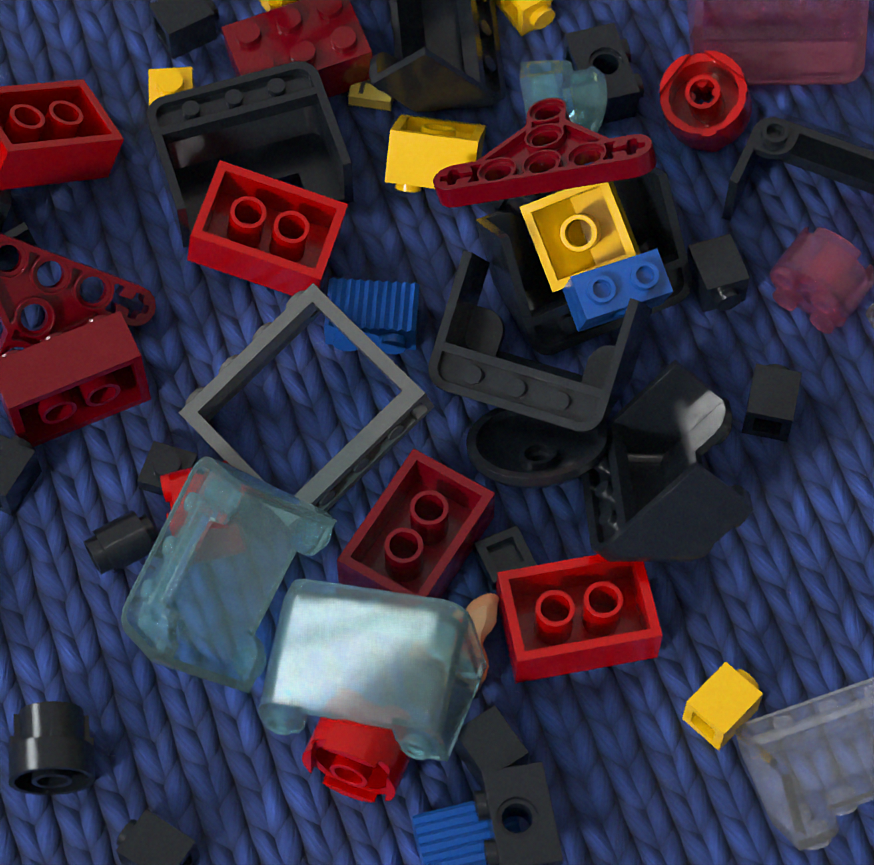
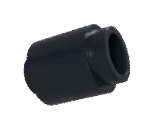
[83,510,158,575]

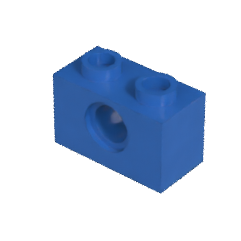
[562,249,673,332]

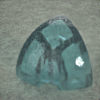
[520,60,607,146]

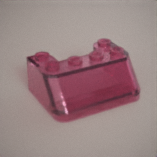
[687,0,869,85]

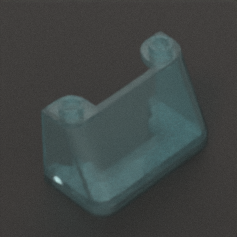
[121,456,337,693]
[258,579,487,761]

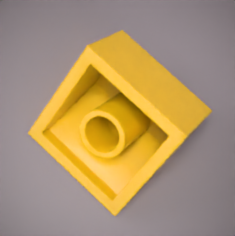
[385,114,486,192]
[519,181,641,292]

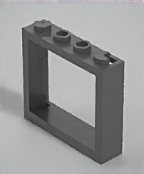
[178,283,434,537]

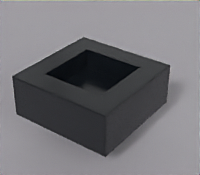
[137,441,199,496]
[473,525,537,590]

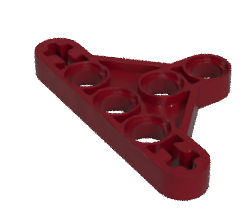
[433,98,657,208]
[0,233,156,356]

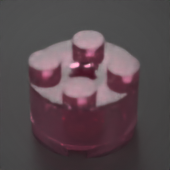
[770,227,874,334]

